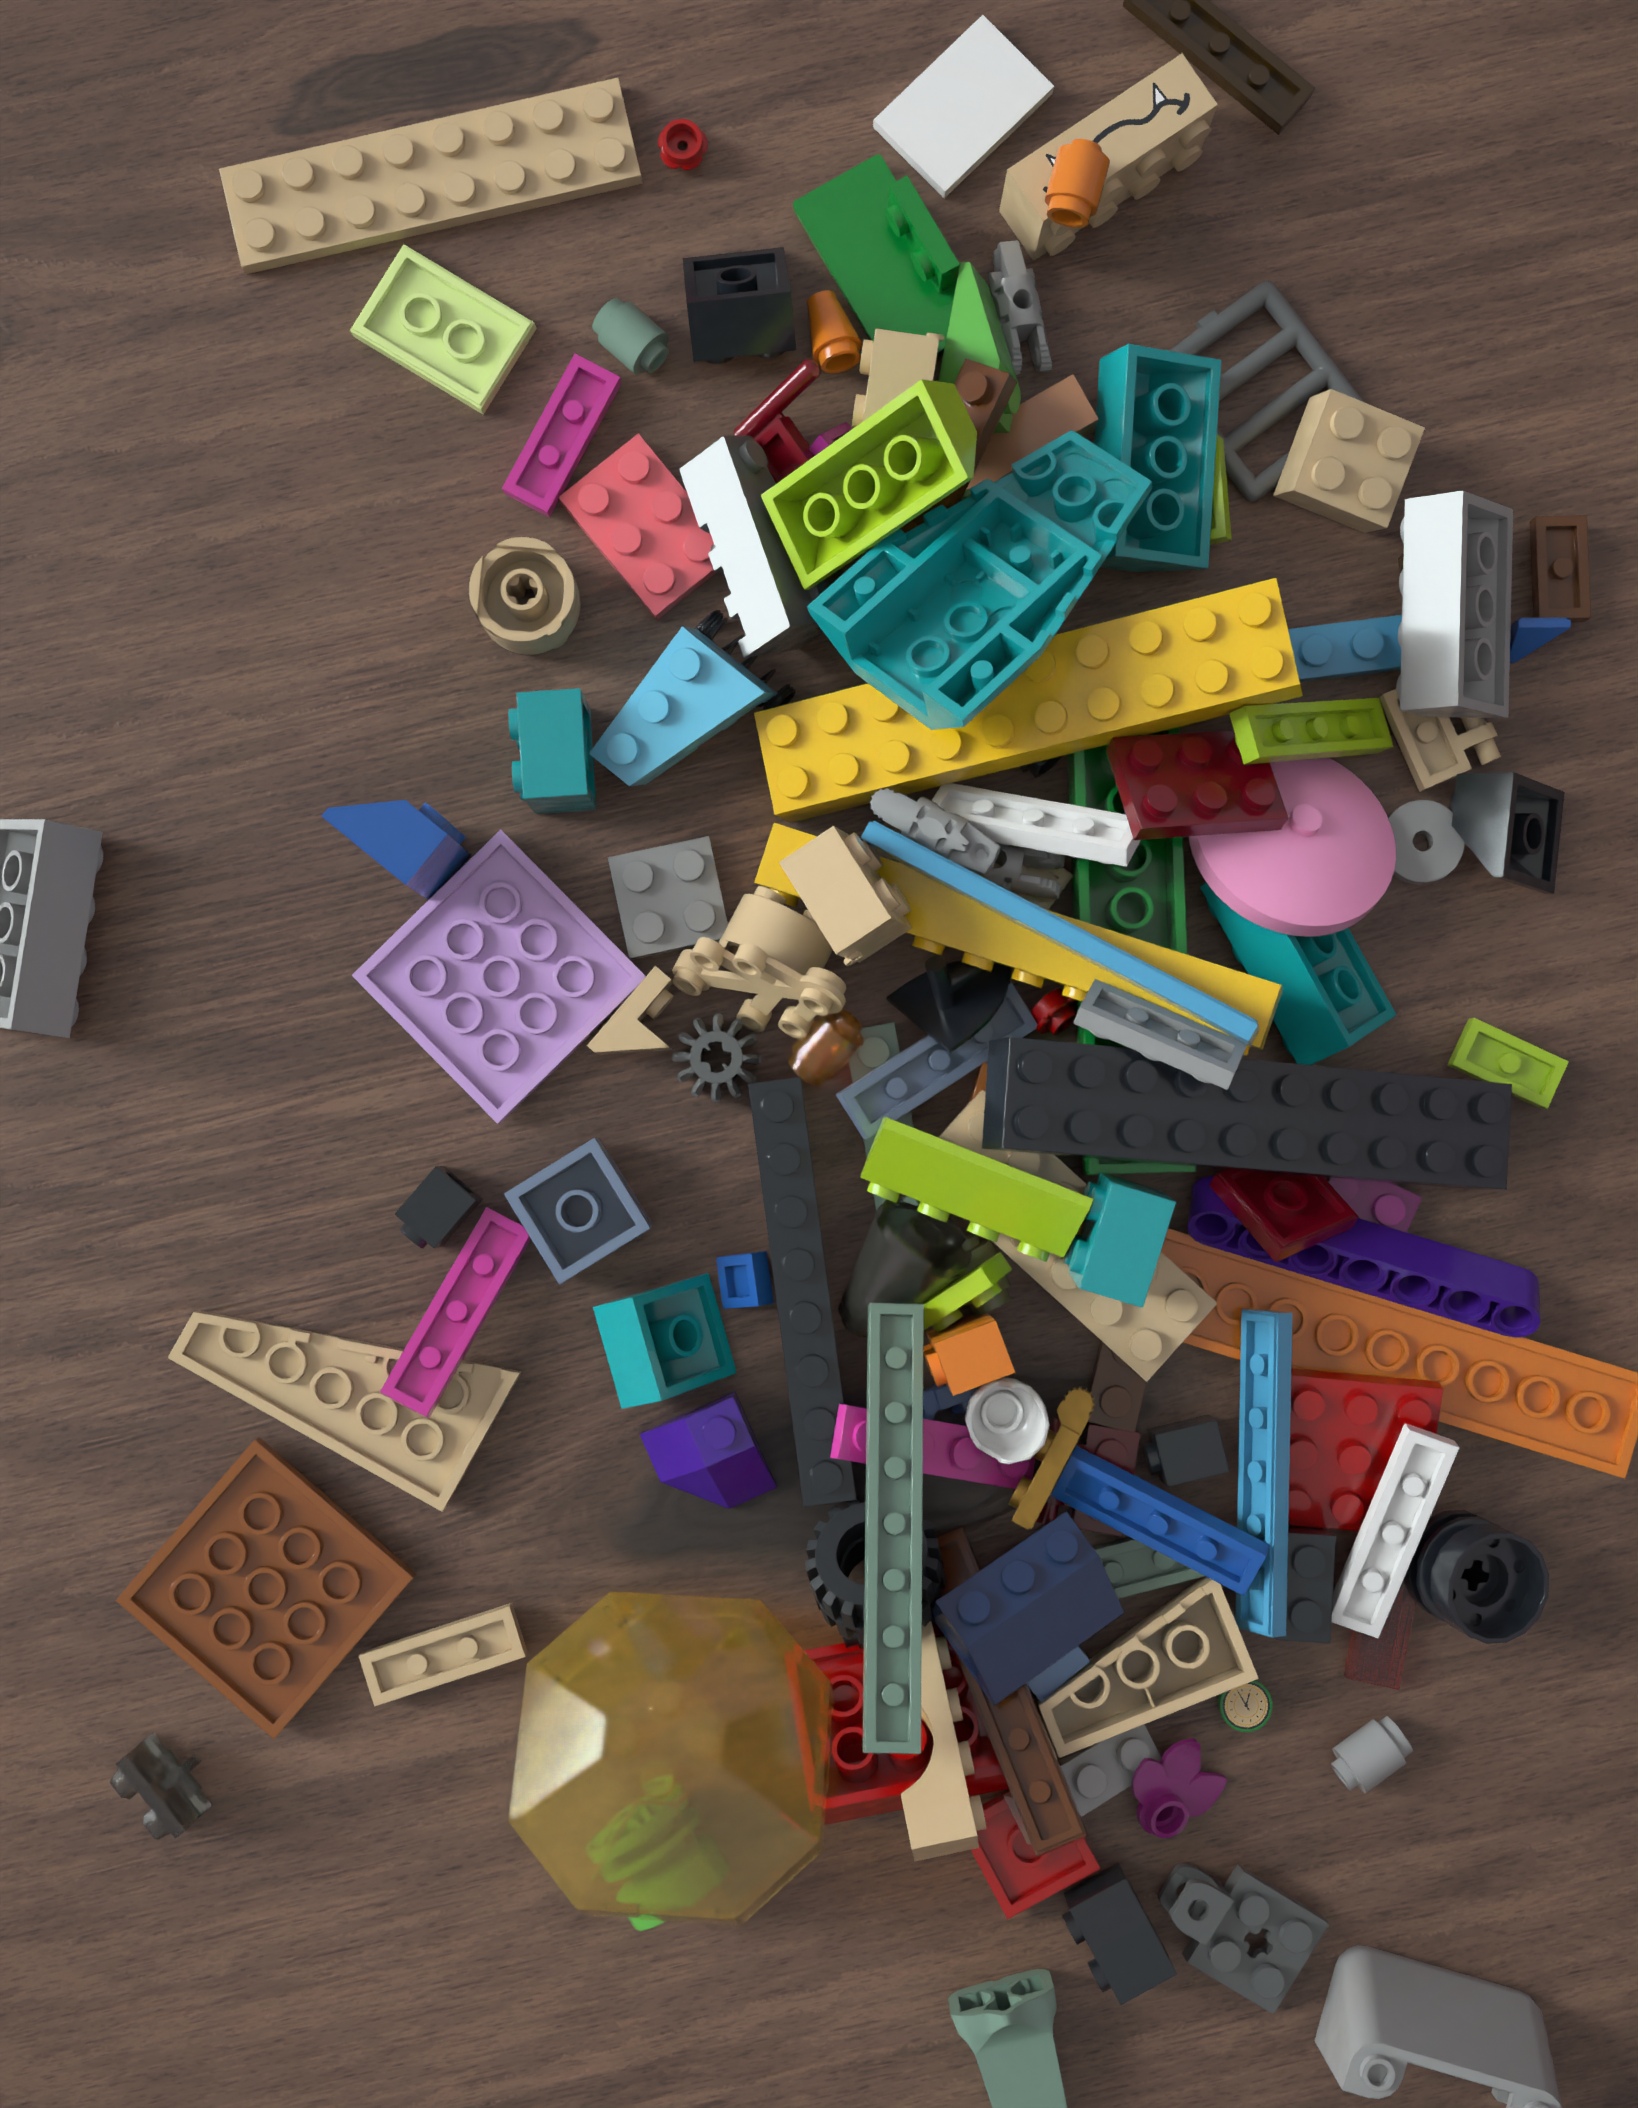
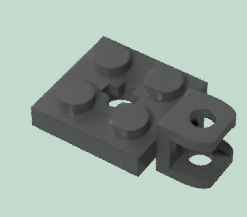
[1158,1863,1329,2014]

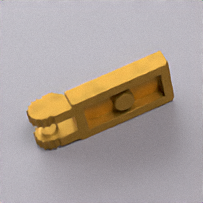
[1009,1387,1095,1530]

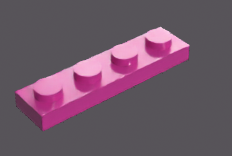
[380,1207,531,1419]
[830,1404,1035,1489]

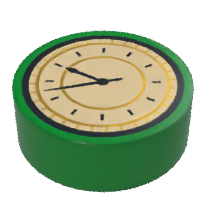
[1217,1680,1273,1732]

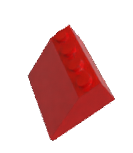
[783,1624,1009,1827]

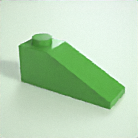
[938,262,1021,433]

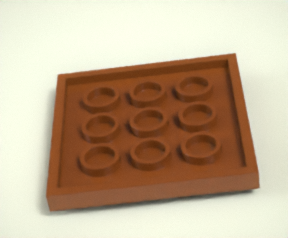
[115,1437,416,1739]

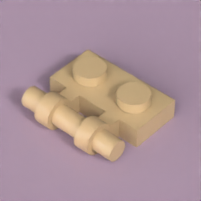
[1379,688,1501,792]

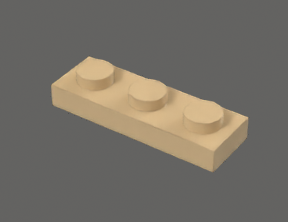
[359,1603,528,1707]

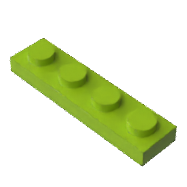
[1229,698,1394,765]

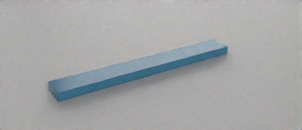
[861,821,1260,1046]

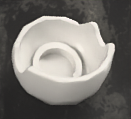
[965,1377,1050,1465]

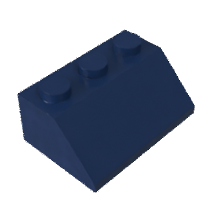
[932,1511,1124,1706]

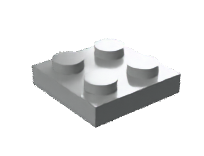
[608,836,728,960]

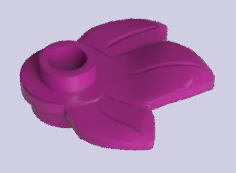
[1132,1738,1227,1838]

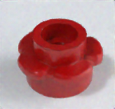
[657,119,708,171]
[1030,988,1077,1036]

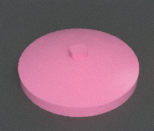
[1189,758,1396,937]

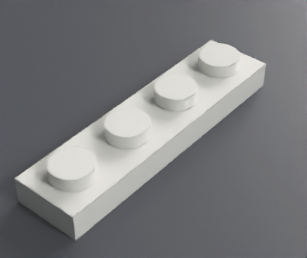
[932,783,1141,867]
[1331,1423,1459,1638]

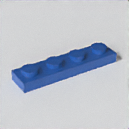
[1051,1445,1270,1596]

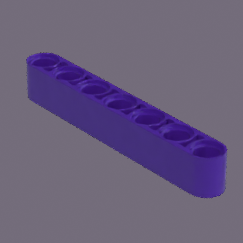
[1187,1176,1541,1338]

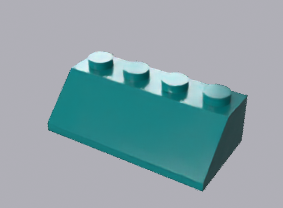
[1094,344,1221,572]
[1200,883,1397,1065]

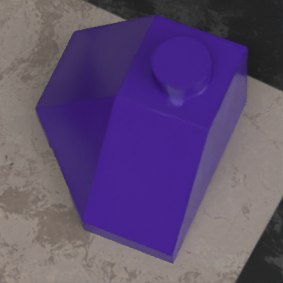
[640,1391,777,1509]

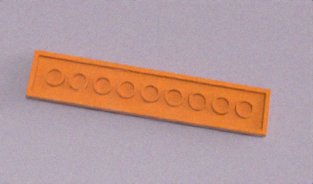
[1161,1228,1638,1479]

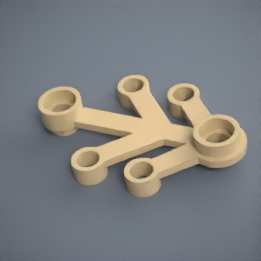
[672,937,846,1039]

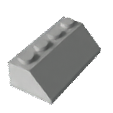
[1396,490,1513,719]
[0,819,103,1038]

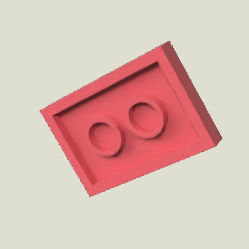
[558,433,717,620]

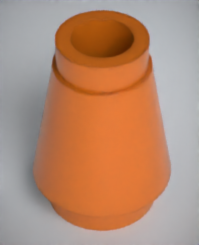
[806,290,862,374]

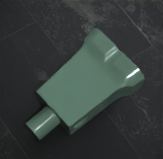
[948,1969,1067,2108]

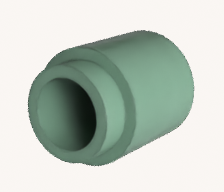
[592,298,669,375]

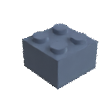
[504,1138,654,1285]

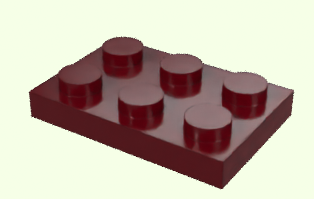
[1106,730,1289,840]

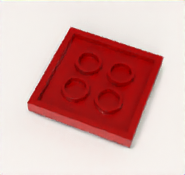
[1288,1368,1443,1531]

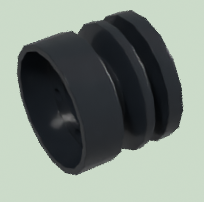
[1404,1510,1549,1644]

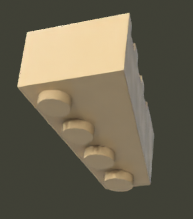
[1035,1576,1259,1758]

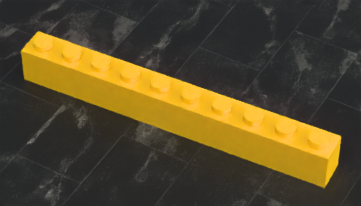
[754,823,1283,1056]

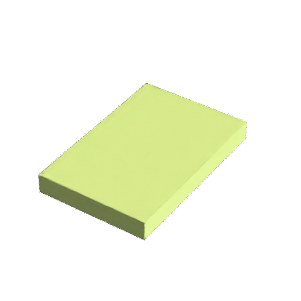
[350,244,537,415]

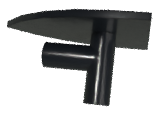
[886,956,1011,1053]

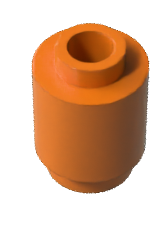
[1045,139,1110,228]

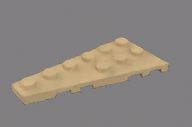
[168,1311,522,1512]

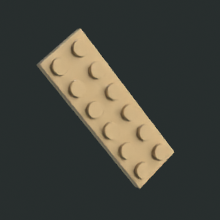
[938,1090,1218,1382]

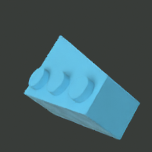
[589,626,777,786]

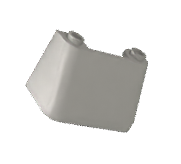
[1314,1945,1562,2108]

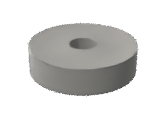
[1387,800,1465,885]

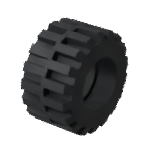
[805,1496,946,1644]

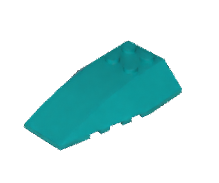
[807,430,1152,730]

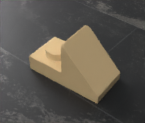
[587,966,674,1055]

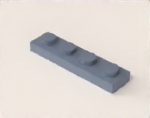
[836,983,1038,1139]

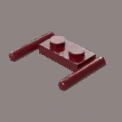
[734,359,820,484]

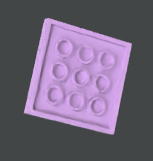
[352,830,646,1124]

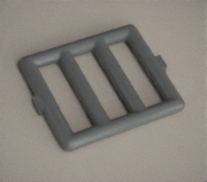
[1169,281,1365,502]

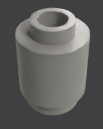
[1331,1716,1413,1794]

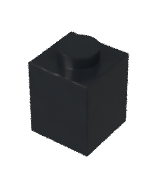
[395,1166,483,1249]
[1143,1415,1229,1487]

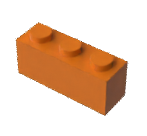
[923,1312,1015,1396]

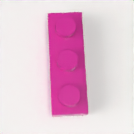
[502,353,622,518]

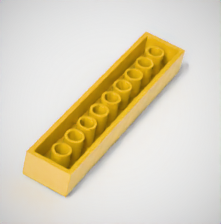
[754,578,1303,823]

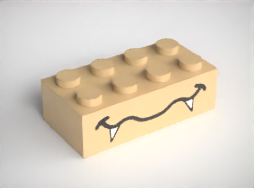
[999,53,1218,261]

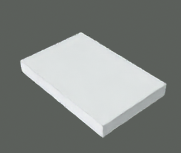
[873,15,1054,199]

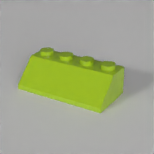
[761,379,977,590]
[860,1117,1093,1262]

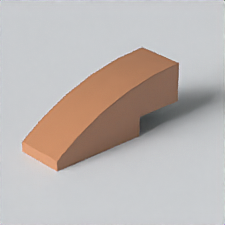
[966,374,1099,490]

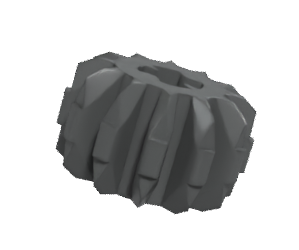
[673,1013,762,1103]

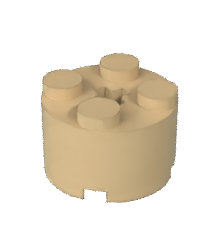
[469,537,581,655]
[719,886,833,975]

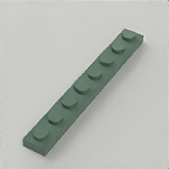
[863,1303,924,1754]

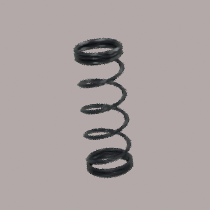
[695,610,796,711]

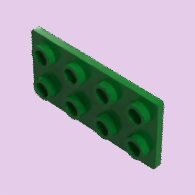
[793,154,960,356]

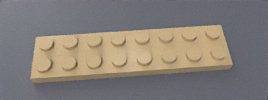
[219,78,643,274]

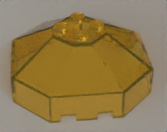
[508,1591,834,1926]

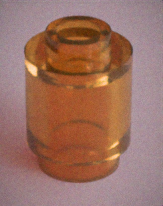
[788,1009,864,1086]

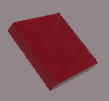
[1209,1169,1359,1262]

